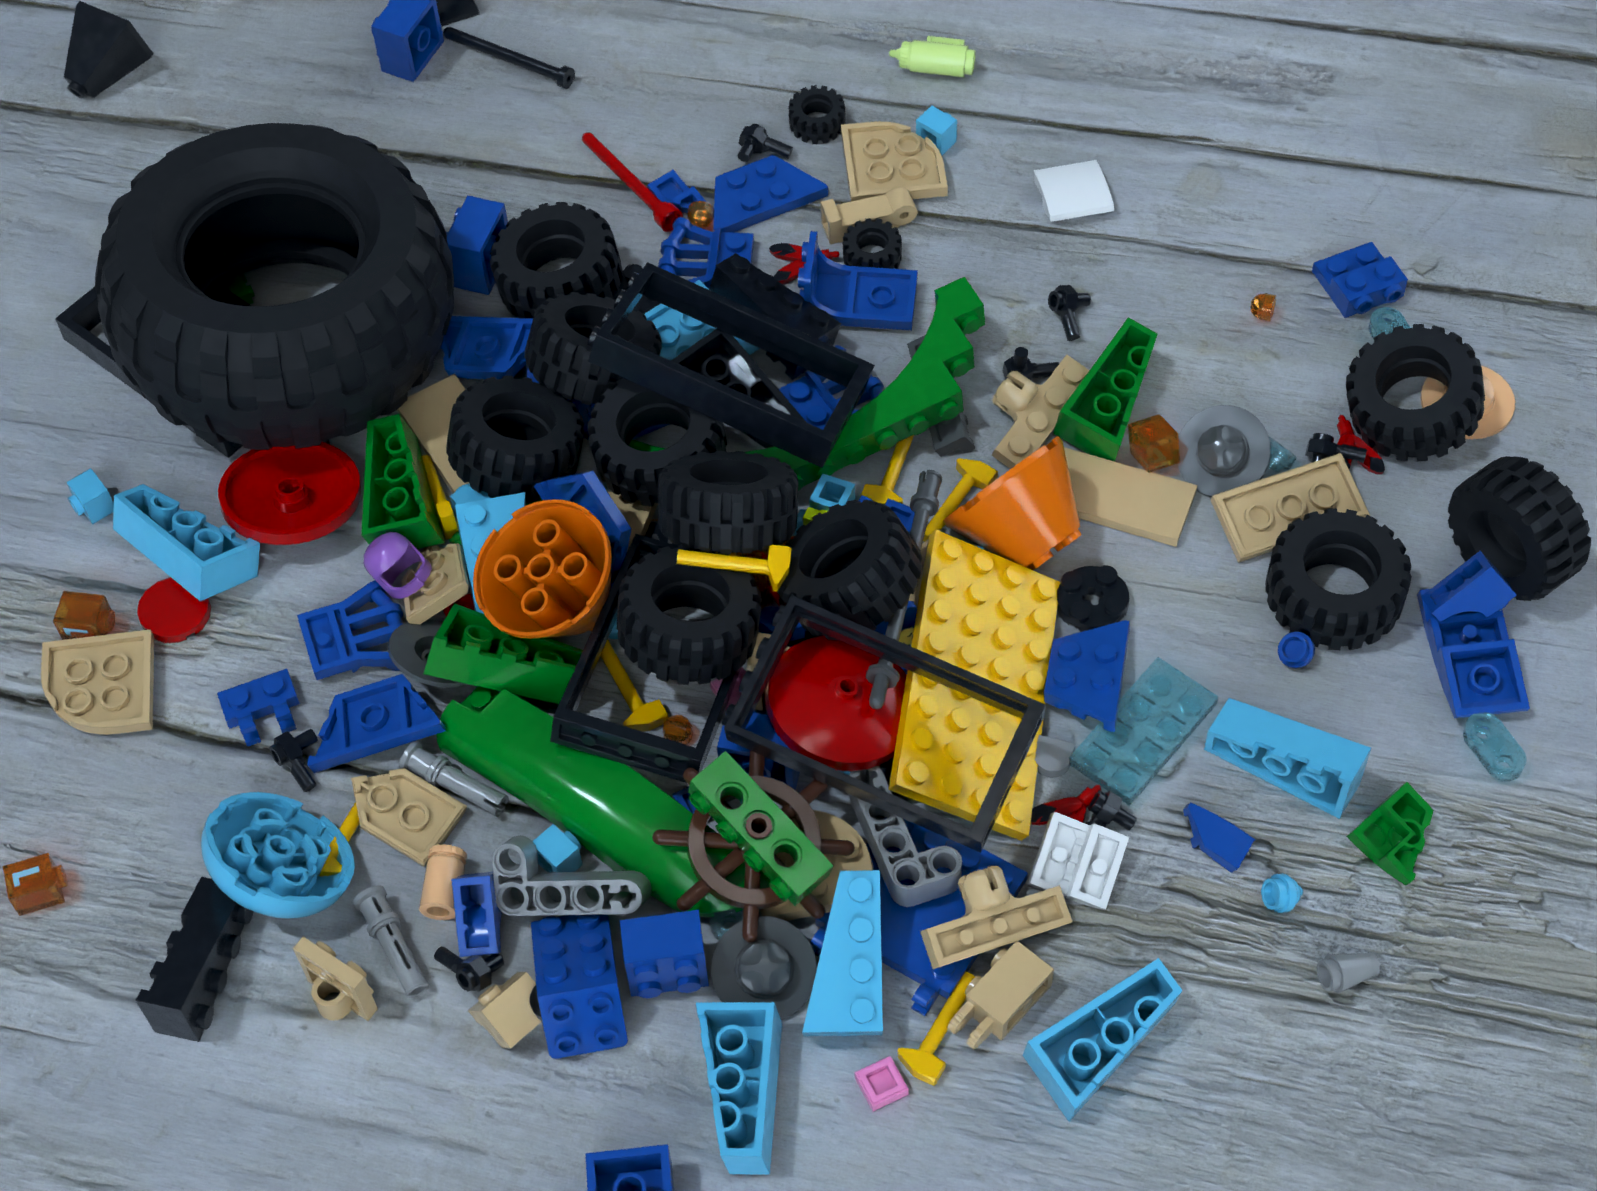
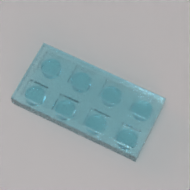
[1069,657,1219,806]

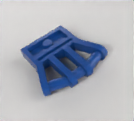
[658,217,754,289]
[779,345,884,430]
[297,581,404,680]

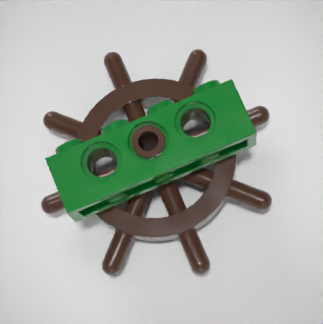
[652,750,855,942]

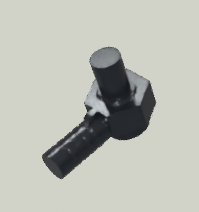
[737,124,793,162]
[1048,285,1091,341]
[1002,347,1059,380]
[1305,433,1367,463]
[269,729,318,792]
[1086,791,1137,830]
[434,946,504,991]

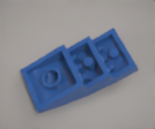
[1417,589,1530,719]

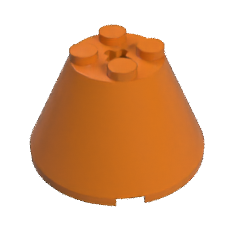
[943,436,1082,570]
[473,499,612,639]

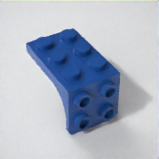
[798,231,918,331]
[531,914,628,1059]

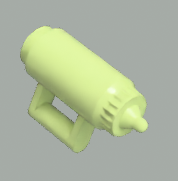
[889,36,976,78]

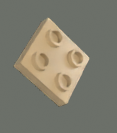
[293,936,378,1021]

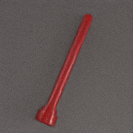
[582,132,683,232]

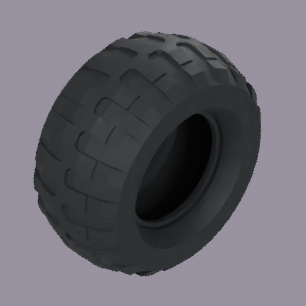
[95,123,454,450]

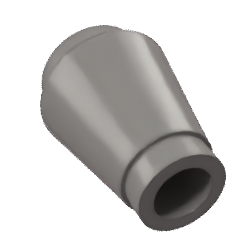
[1317,952,1380,993]

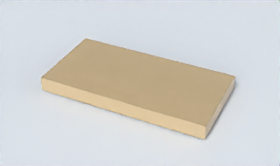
[396,374,469,493]
[1064,447,1198,547]
[1211,453,1370,563]

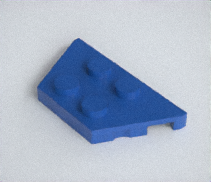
[713,155,828,232]
[441,316,533,379]
[534,471,632,587]
[1044,620,1130,732]
[307,674,446,773]

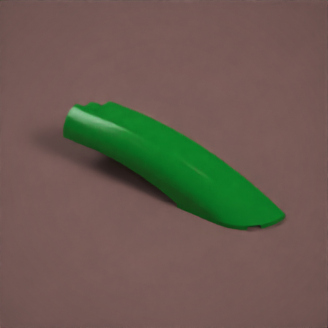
[436,686,771,917]

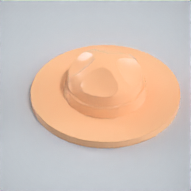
[1420,365,1515,439]

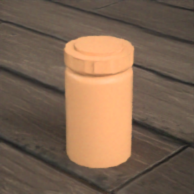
[419,844,467,920]

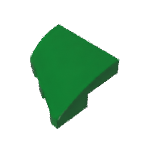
[1346,782,1434,885]

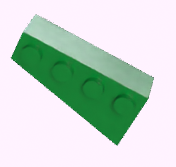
[1053,317,1158,462]
[361,414,445,549]
[423,603,583,704]

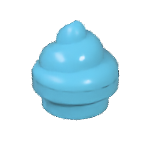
[1261,874,1303,913]

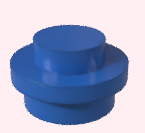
[1278,632,1315,669]

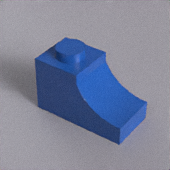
[1422,551,1517,622]
[451,872,502,957]

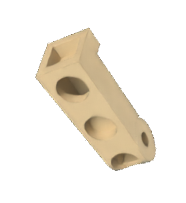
[821,188,918,245]

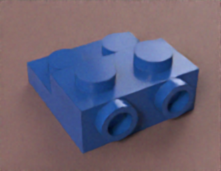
[1312,242,1408,318]

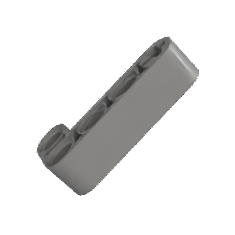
[849,766,962,907]
[492,835,652,916]

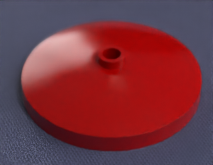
[218,442,361,545]
[765,636,907,771]

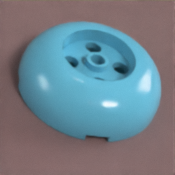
[201,792,355,919]

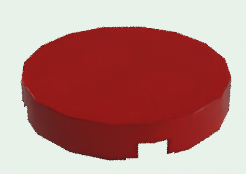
[137,577,211,643]

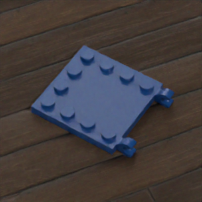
[811,817,1028,1016]

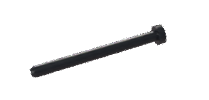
[443,27,575,89]

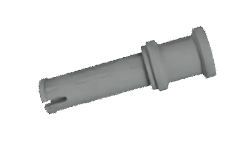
[399,741,509,817]
[353,885,429,998]

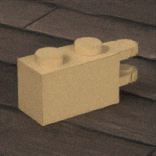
[947,941,1054,1050]

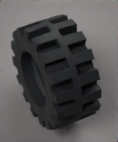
[789,85,846,144]
[843,218,902,269]

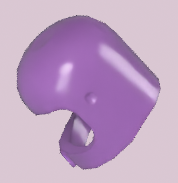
[363,532,432,599]

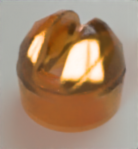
[688,201,714,229]
[1250,293,1276,322]
[663,715,693,745]

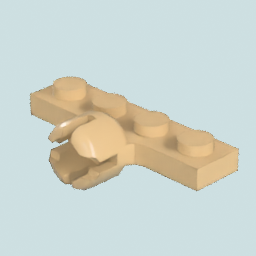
[992,354,1090,469]
[920,866,1073,969]

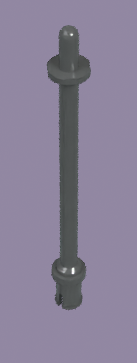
[866,470,942,709]

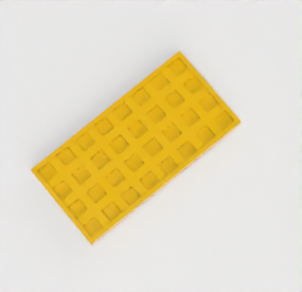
[888,529,1060,841]

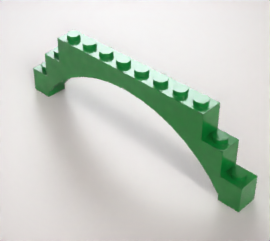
[629,276,985,491]

